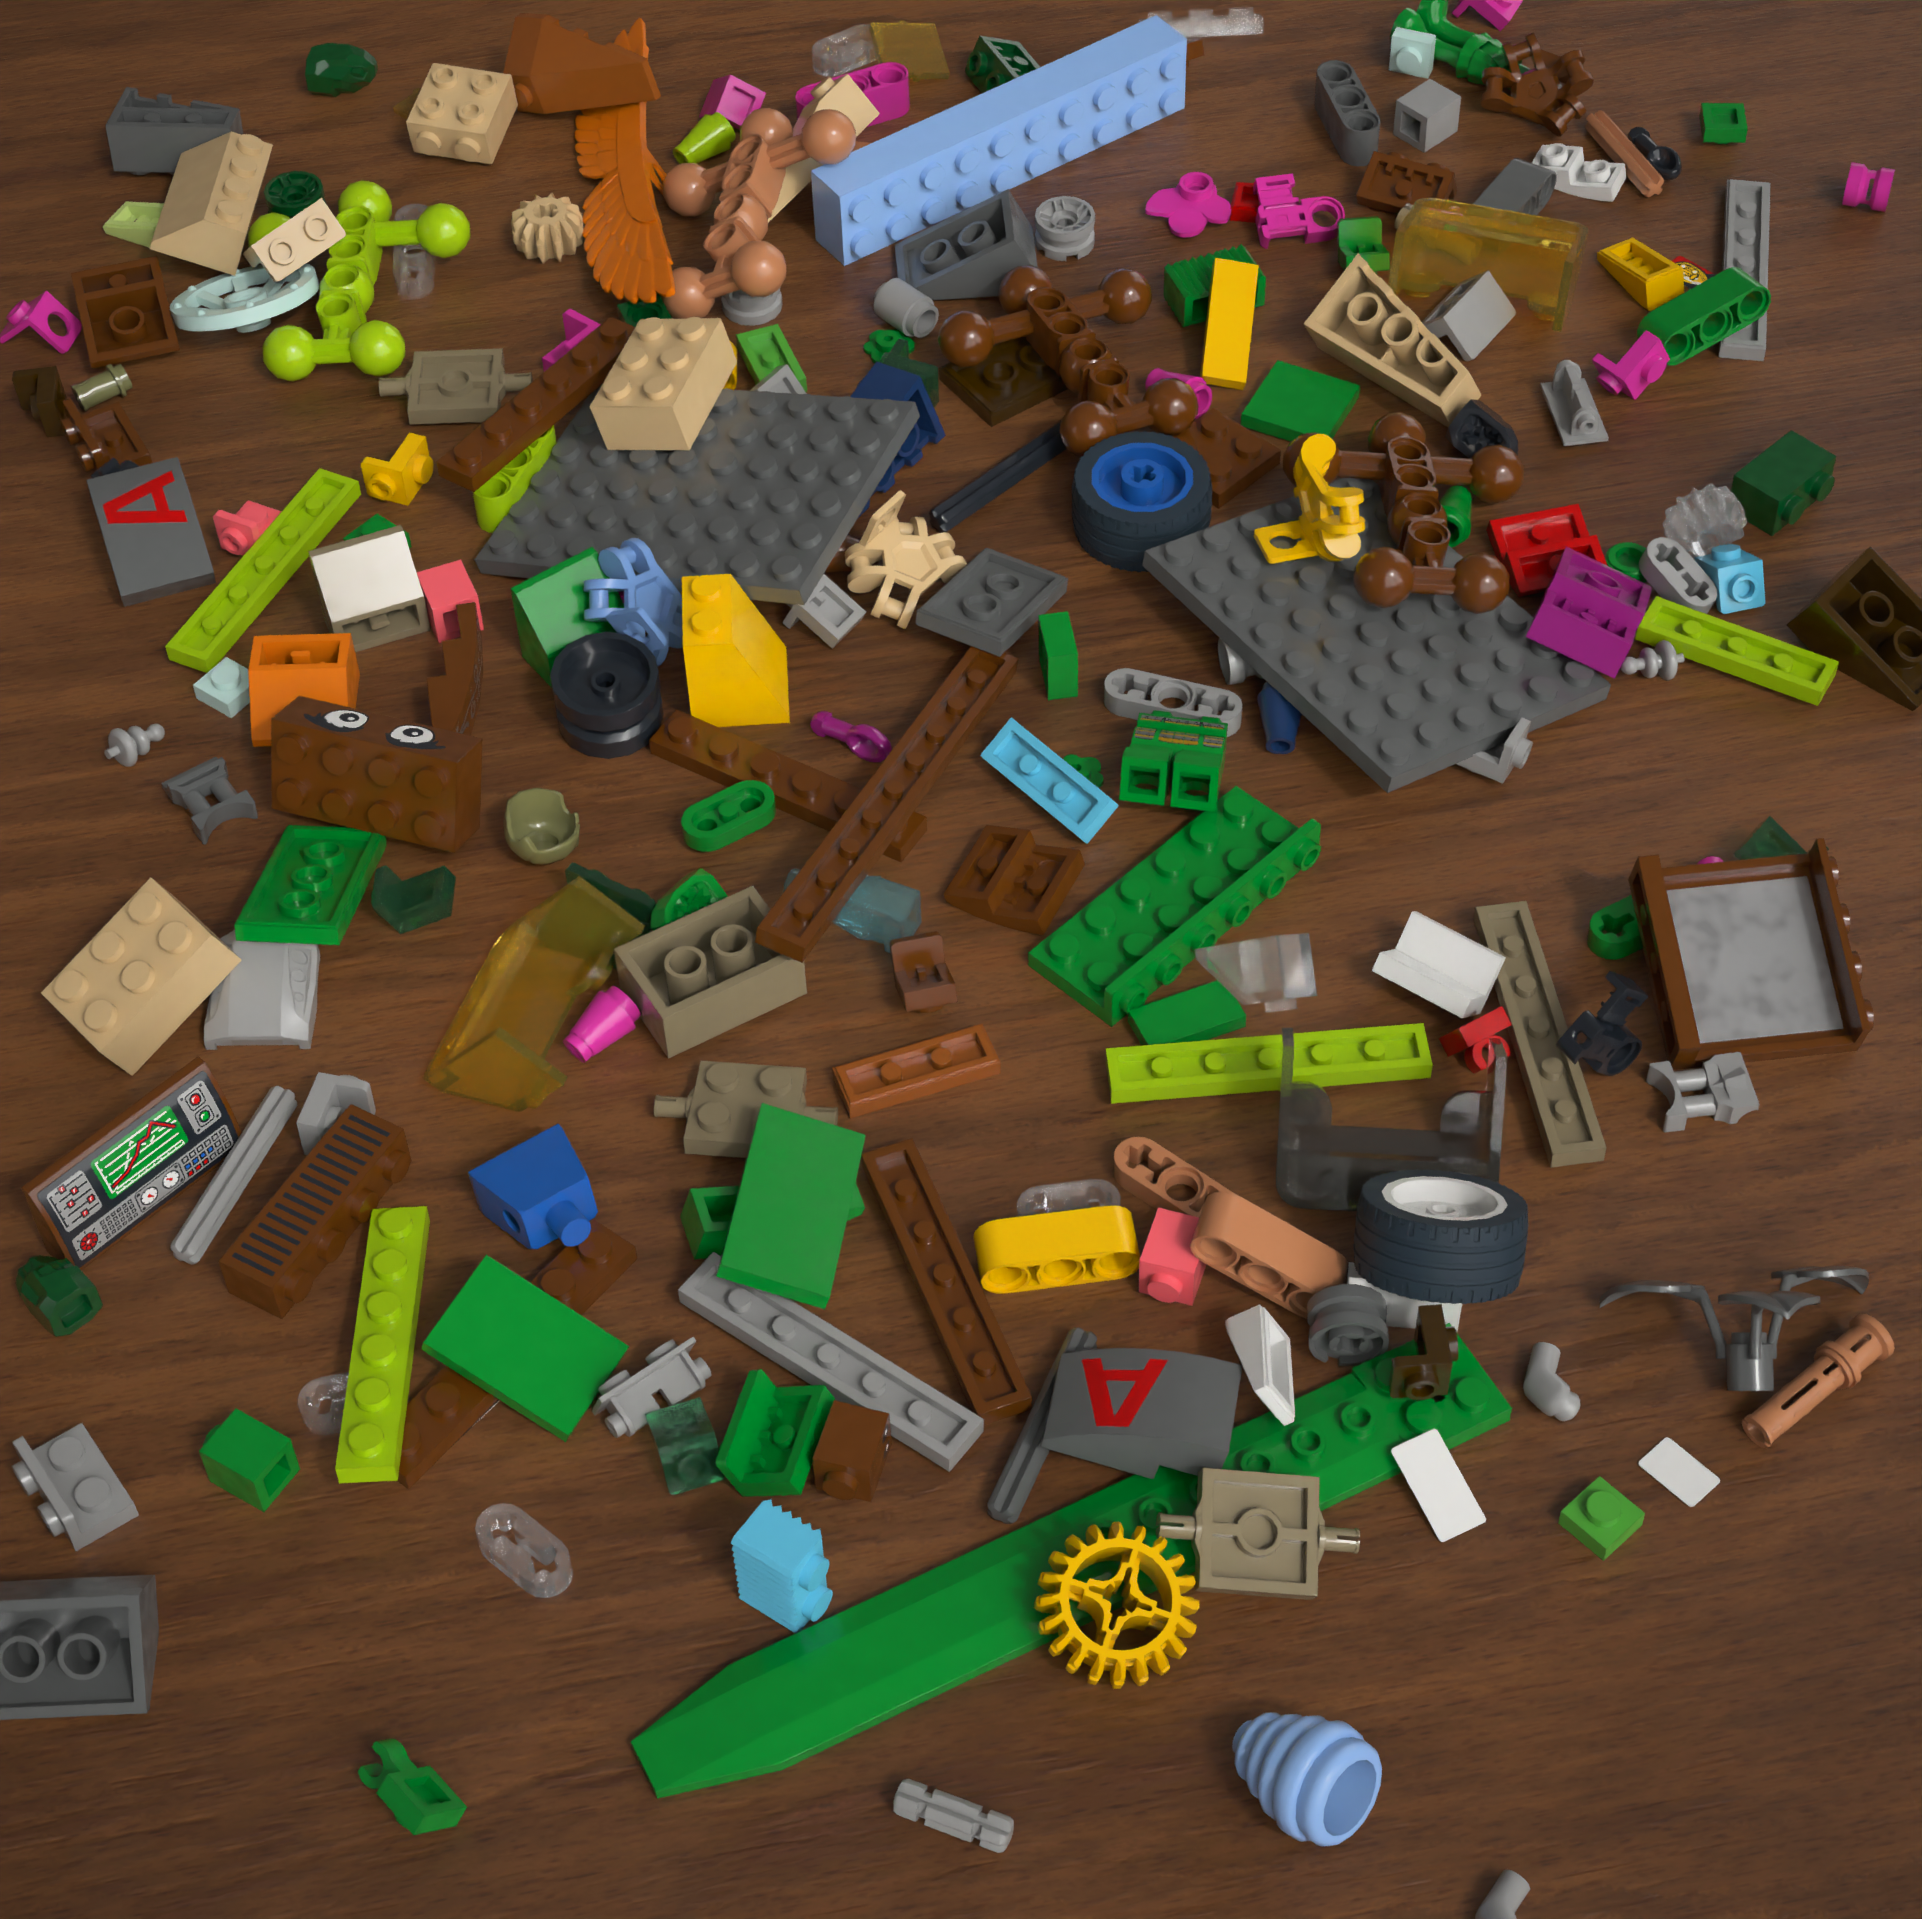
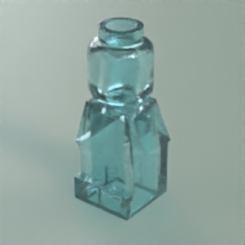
[783,868,922,953]

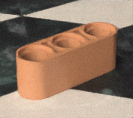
[1190,1192,1349,1319]

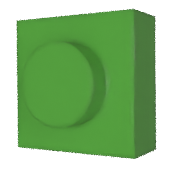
[1558,1476,1645,1561]

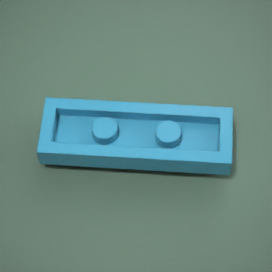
[980,717,1119,844]

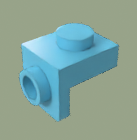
[1695,544,1765,614]

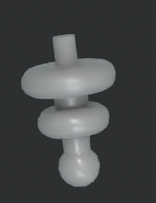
[1620,640,1684,681]
[105,724,165,767]

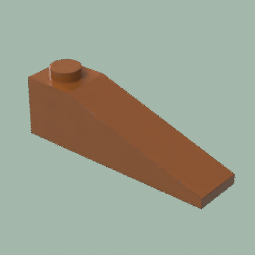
[503,13,661,114]

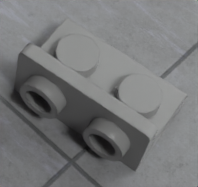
[11,1423,139,1551]

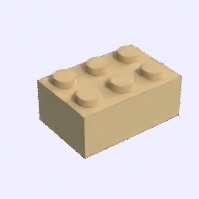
[590,317,737,450]
[41,878,242,1076]

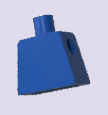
[468,1124,598,1249]

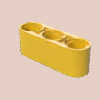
[973,1206,1140,1294]

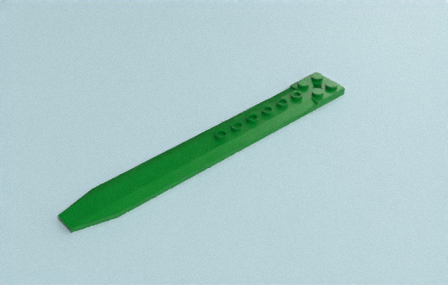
[631,1323,1512,1799]

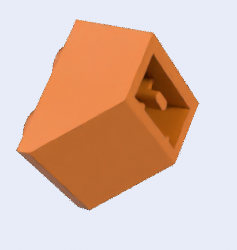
[248,633,360,747]

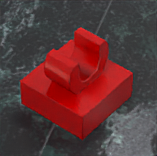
[1439,1006,1512,1074]

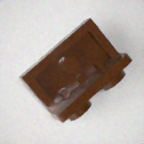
[60,398,153,472]

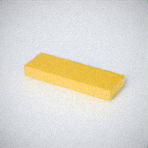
[1200,258,1259,390]

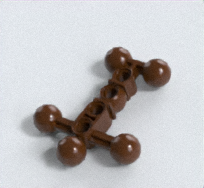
[938,265,1199,458]
[1283,412,1524,614]

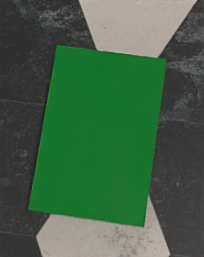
[421,1255,629,1442]

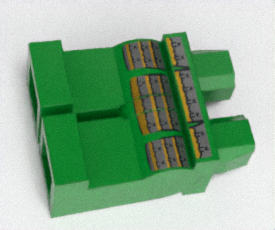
[1119,710,1228,812]

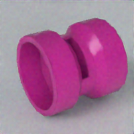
[1842,162,1895,212]

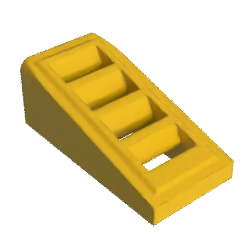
[1597,237,1684,311]

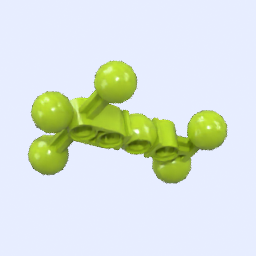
[248,180,470,382]

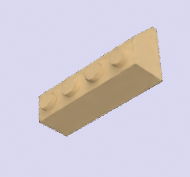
[150,131,273,276]

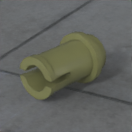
[71,364,133,412]

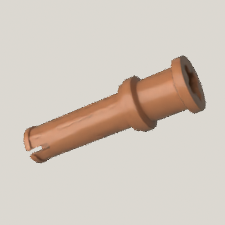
[1742,1313,1895,1449]

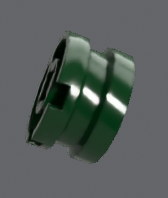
[264,171,327,219]

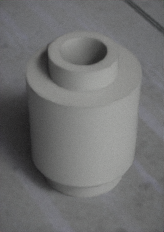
[874,278,939,338]

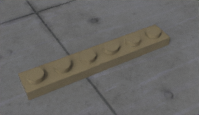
[1474,901,1606,1168]

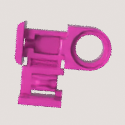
[1253,173,1345,249]

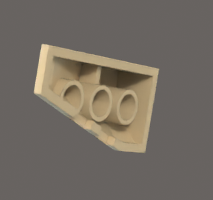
[768,74,880,222]

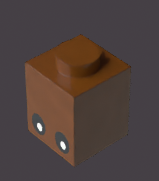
[813,1400,892,1502]

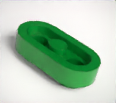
[681,780,776,852]

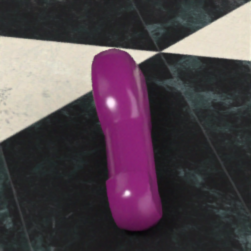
[810,711,892,762]

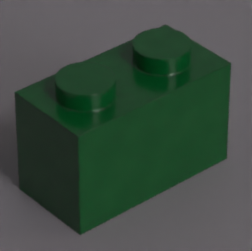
[1727,430,1837,536]

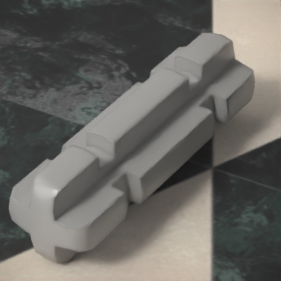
[893,1779,1014,1853]

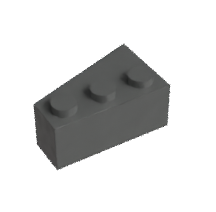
[105,87,243,175]

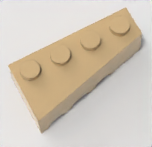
[1304,253,1481,427]

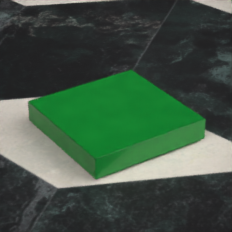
[1241,360,1360,442]

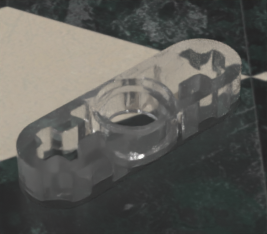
[393,204,435,300]

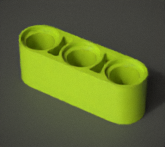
[473,425,557,533]

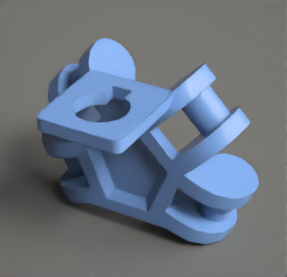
[584,538,683,667]

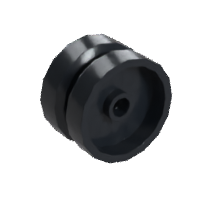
[550,632,664,759]

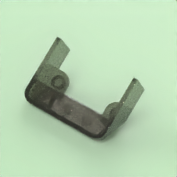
[1276,1027,1507,1211]

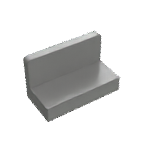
[1422,270,1516,362]

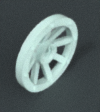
[170,263,319,333]

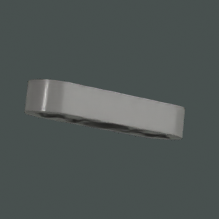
[1104,668,1242,737]

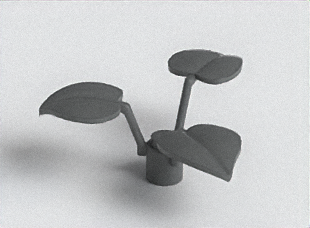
[1599,1266,1869,1391]

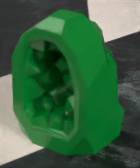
[650,868,728,931]

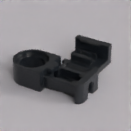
[1556,971,1648,1076]

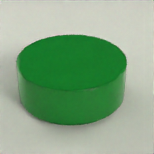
[1605,542,1647,583]

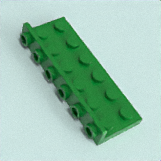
[1028,786,1321,1027]

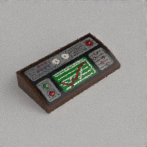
[21,1056,242,1270]

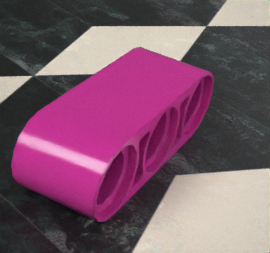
[795,62,910,127]

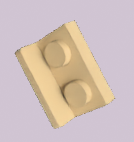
[243,198,346,282]

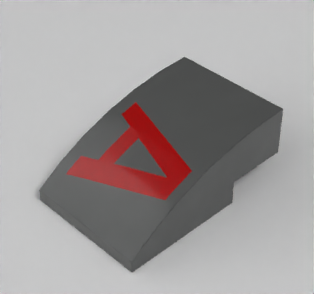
[86,457,216,607]
[1041,1348,1242,1479]

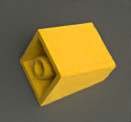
[682,574,790,727]

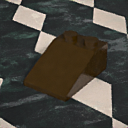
[1786,546,1922,711]

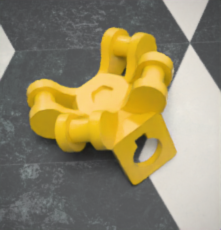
[1254,434,1365,564]

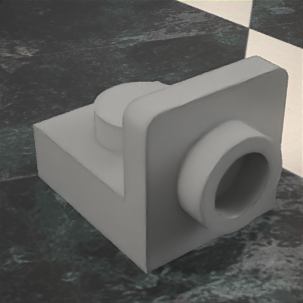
[782,574,866,649]
[296,1072,376,1155]

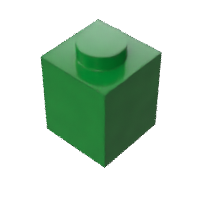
[199,1408,300,1512]

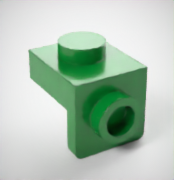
[1337,216,1390,275]

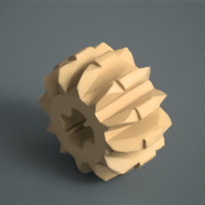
[511,193,584,263]

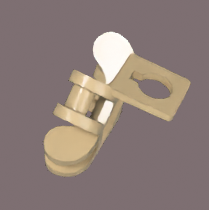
[845,490,967,629]

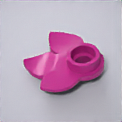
[1145,172,1231,238]

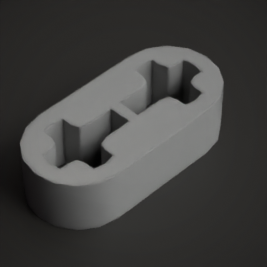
[1639,537,1718,614]

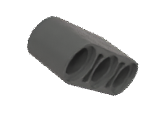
[1314,60,1380,167]
[1460,158,1557,254]

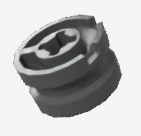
[1307,1284,1389,1366]

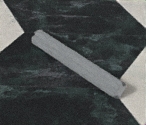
[170,1086,297,1265]

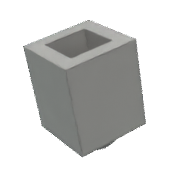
[1393,79,1461,153]

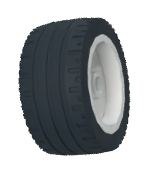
[1353,1169,1529,1304]

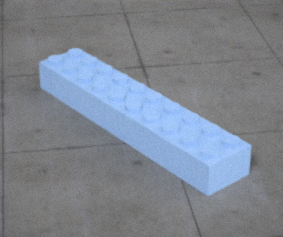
[811,15,1187,266]

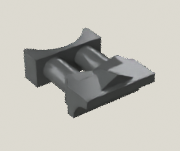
[161,757,258,845]

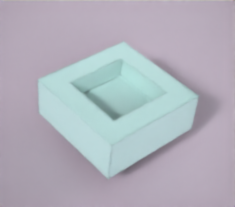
[1389,27,1436,79]
[193,657,250,718]

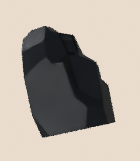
[1445,399,1519,459]

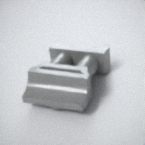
[1646,1052,1760,1132]

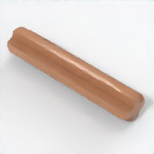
[1585,110,1664,198]

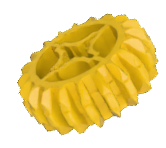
[1034,1521,1199,1689]

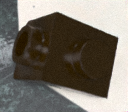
[1389,1304,1458,1400]

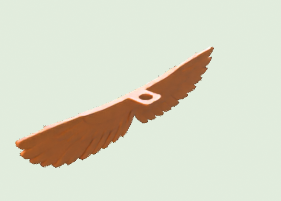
[575,17,675,304]

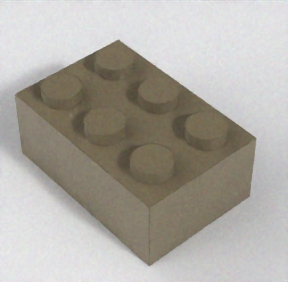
[614,886,807,1059]

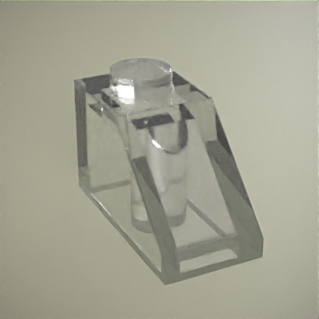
[1195,933,1317,1013]

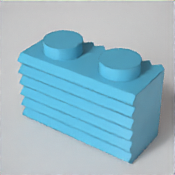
[731,1499,833,1633]

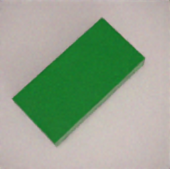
[1128,978,1246,1046]

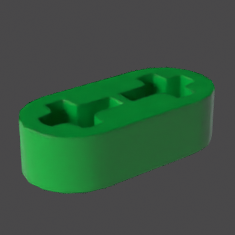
[1587,895,1643,960]

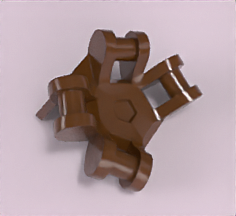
[1480,33,1594,137]

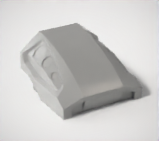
[204,930,320,1050]

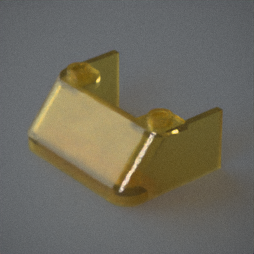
[1388,198,1589,332]
[423,876,645,1112]

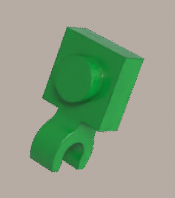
[358,1738,467,1835]

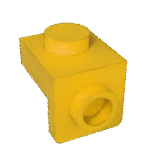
[361,432,434,506]

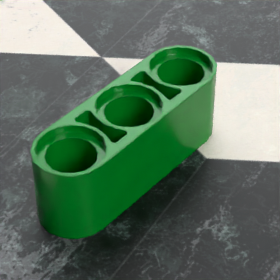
[1637,267,1771,366]

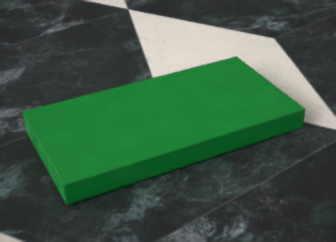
[234,825,387,945]
[716,1103,866,1309]

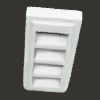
[1225,1305,1295,1426]

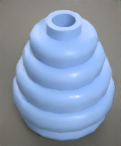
[1232,1712,1382,1846]

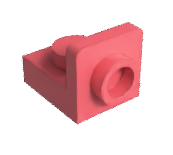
[213,500,282,556]

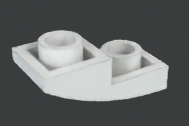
[1532,143,1627,202]

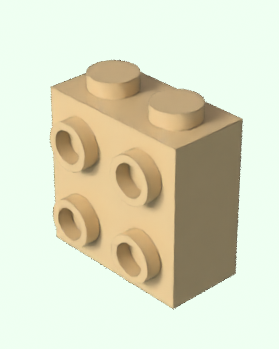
[406,63,518,164]

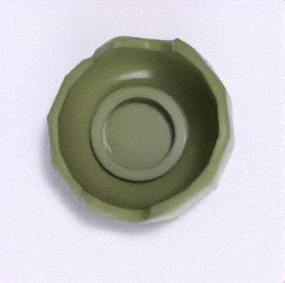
[503,788,580,865]

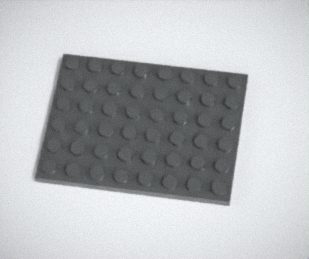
[474,384,920,605]
[1142,478,1611,793]

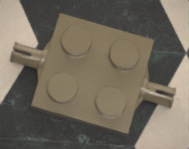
[379,348,533,424]
[654,1061,838,1158]
[1156,1468,1360,1600]

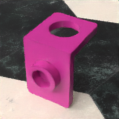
[0,290,83,354]

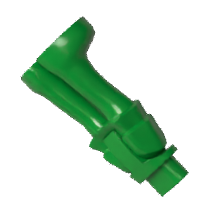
[1390,0,1532,90]

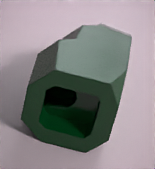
[305,43,378,97]
[15,1255,103,1336]

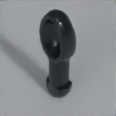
[1627,127,1682,180]

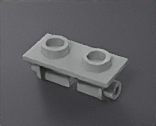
[1540,360,1609,446]
[592,1337,712,1438]

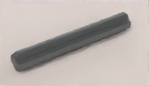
[987,1327,1097,1524]

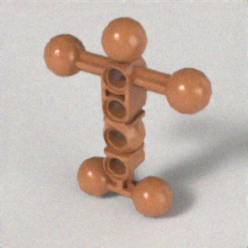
[660,108,856,319]

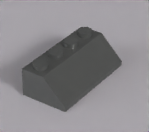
[0,1574,159,1720]

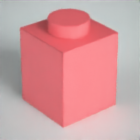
[417,559,484,643]
[1139,1207,1207,1306]

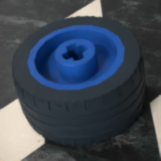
[1072,431,1212,572]

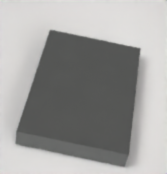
[916,548,1068,657]

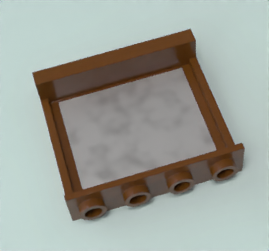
[1628,838,1874,1070]

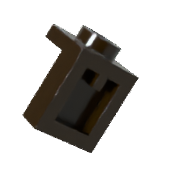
[12,366,67,437]

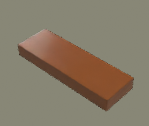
[832,1023,1001,1119]

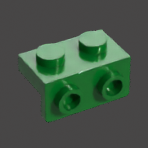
[716,1369,835,1497]

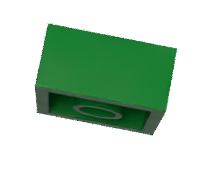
[1038,611,1078,700]

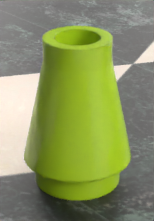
[673,112,736,164]

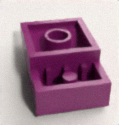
[1526,546,1652,679]

